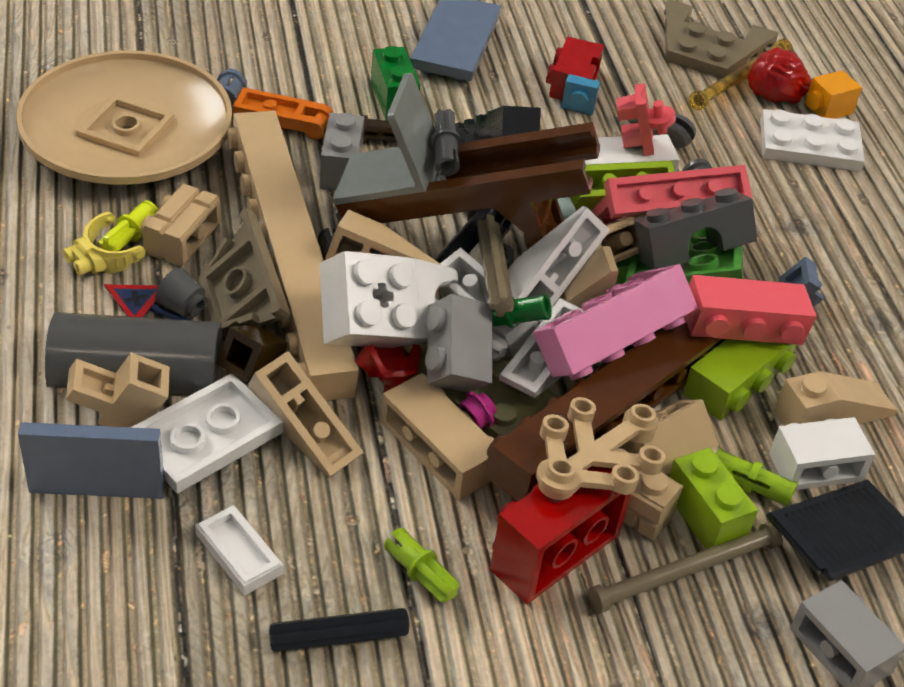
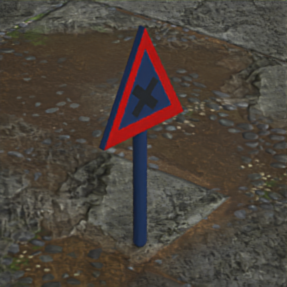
[104,284,192,321]

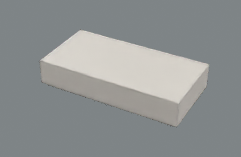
[195,505,283,596]

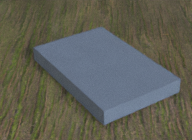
[18,422,165,499]

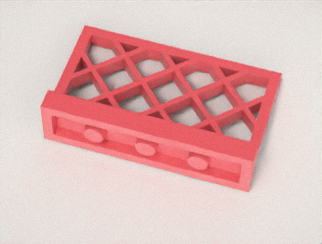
[591,165,753,224]

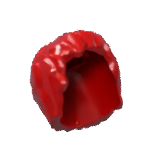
[747,47,812,104]

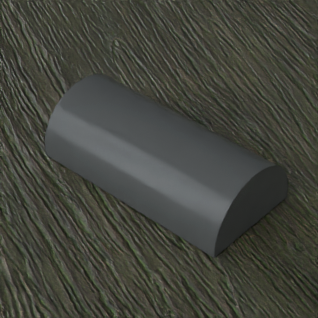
[45,312,223,395]

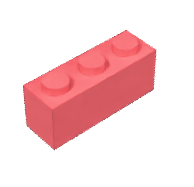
[685,275,817,345]

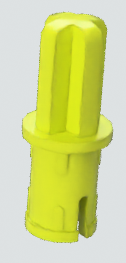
[99,200,158,251]

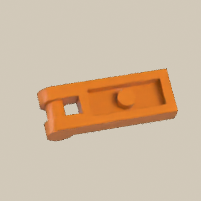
[232,87,333,140]

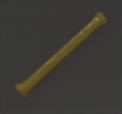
[689,38,793,110]

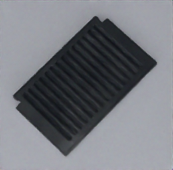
[766,479,904,582]

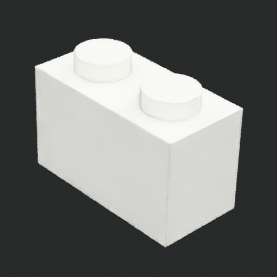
[769,417,875,490]

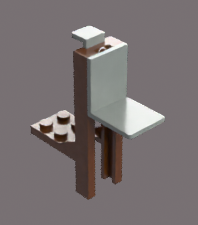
[332,72,600,249]

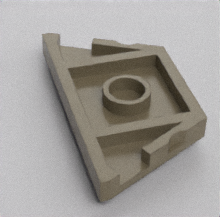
[198,207,291,337]

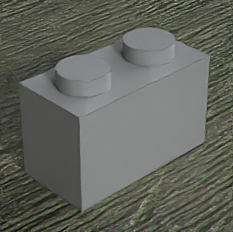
[320,113,364,190]
[425,294,492,393]
[790,580,904,687]

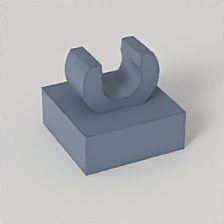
[779,257,824,307]

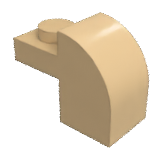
[66,352,170,427]

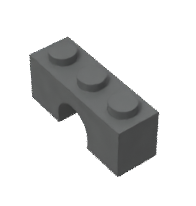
[634,188,757,269]

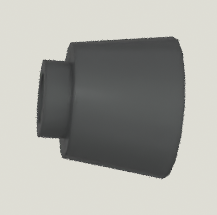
[155,267,207,317]

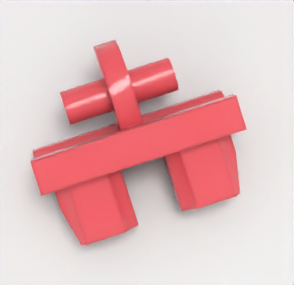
[616,83,676,156]

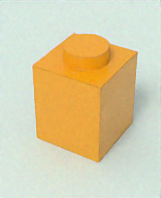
[804,70,862,119]

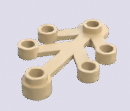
[536,397,666,500]

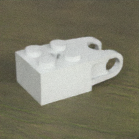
[319,251,458,348]

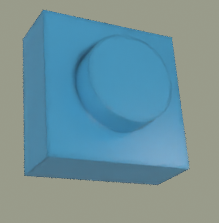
[561,74,600,115]

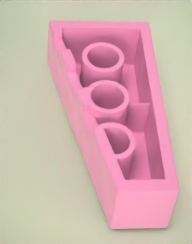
[533,264,698,380]

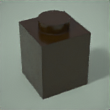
[216,324,289,383]

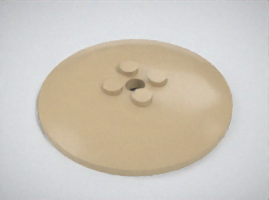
[16,50,232,185]

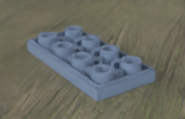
[410,0,501,81]

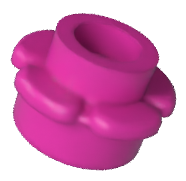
[459,391,497,429]

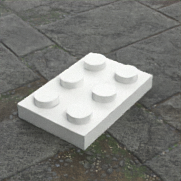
[760,109,865,172]
[132,373,283,494]

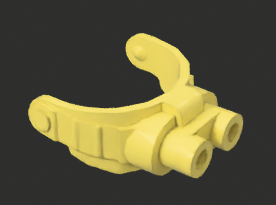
[62,212,146,276]

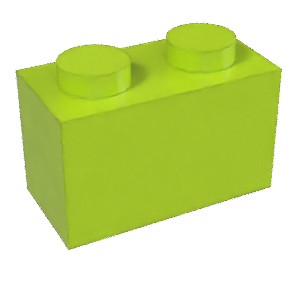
[669,447,758,549]

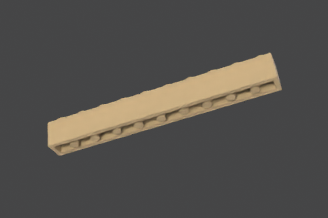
[227,111,359,401]

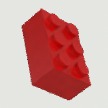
[490,466,631,605]

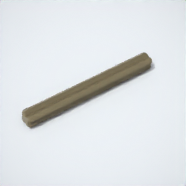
[477,215,514,317]

